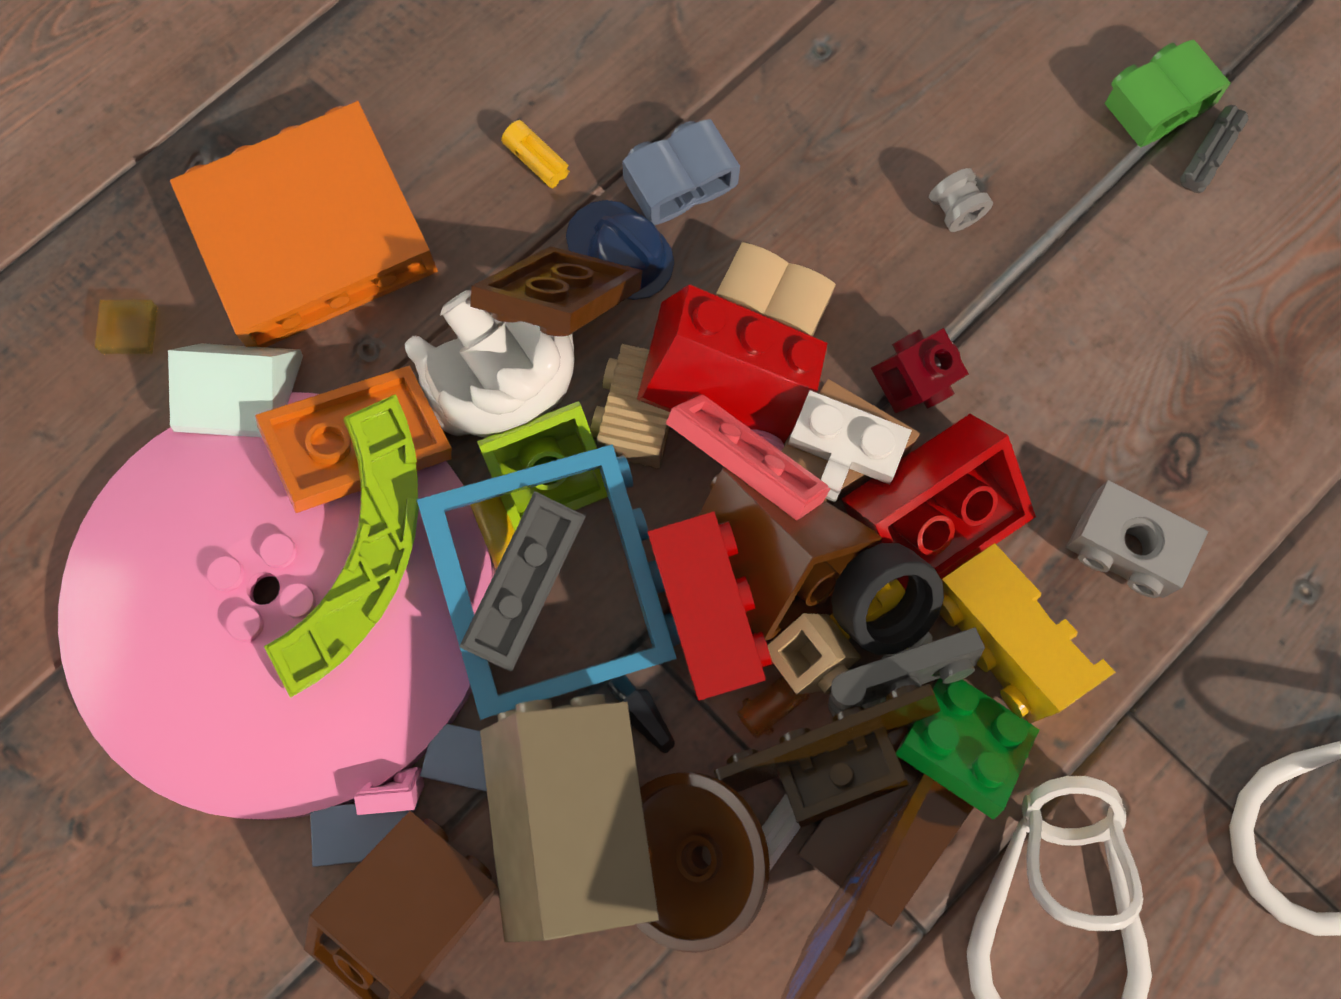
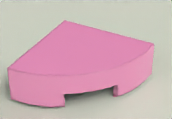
[354,767,424,815]

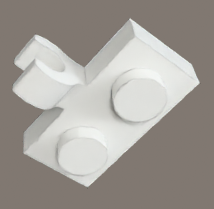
[788,390,912,502]

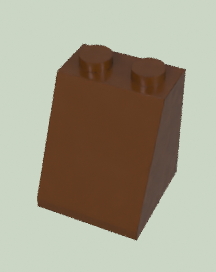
[695,468,882,640]
[304,811,497,999]

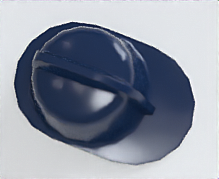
[566,200,674,300]

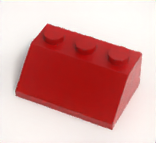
[637,284,828,444]
[841,413,1036,591]
[647,511,772,701]

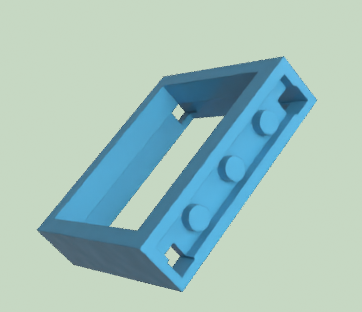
[417,444,681,720]

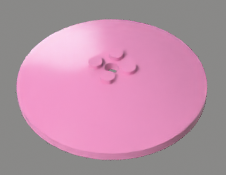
[58,392,494,820]

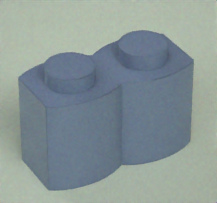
[622,119,740,225]

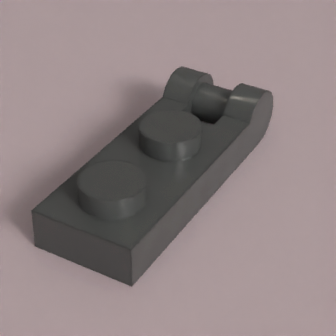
[828,627,985,717]

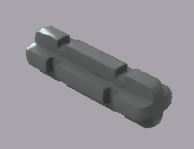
[1180,105,1249,193]

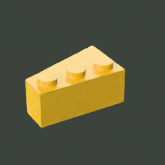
[940,543,1116,724]

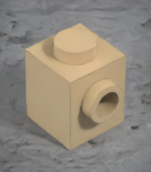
[767,613,861,695]

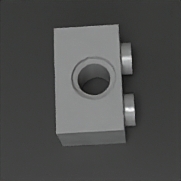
[1066,480,1209,598]

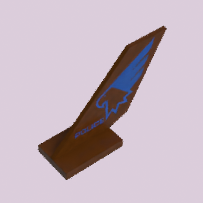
[781,725,974,999]

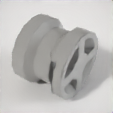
[929,168,993,232]

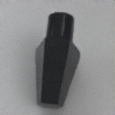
[608,675,675,753]

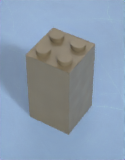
[480,694,659,943]

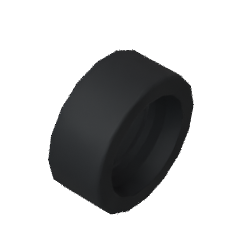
[831,543,944,655]

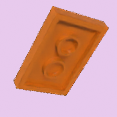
[255,365,452,513]

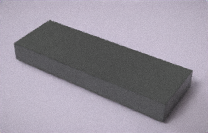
[459,491,586,672]

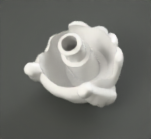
[405,290,575,438]

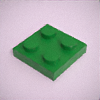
[896,678,1040,820]

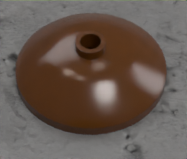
[636,772,770,953]

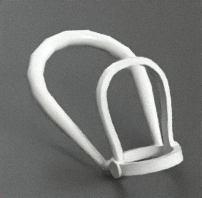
[1229,741,1341,936]
[966,776,1152,999]

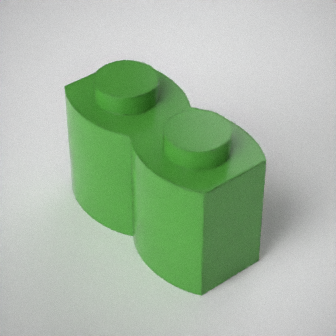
[1105,40,1231,147]

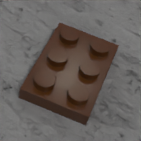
[470,246,642,337]

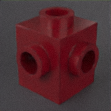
[871,328,969,414]

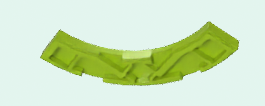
[263,394,419,698]

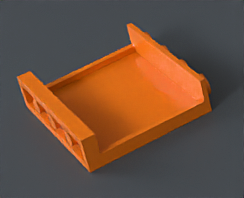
[169,101,438,347]

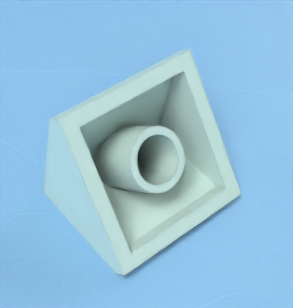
[168,343,303,437]

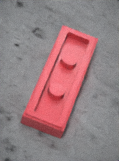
[666,395,831,520]

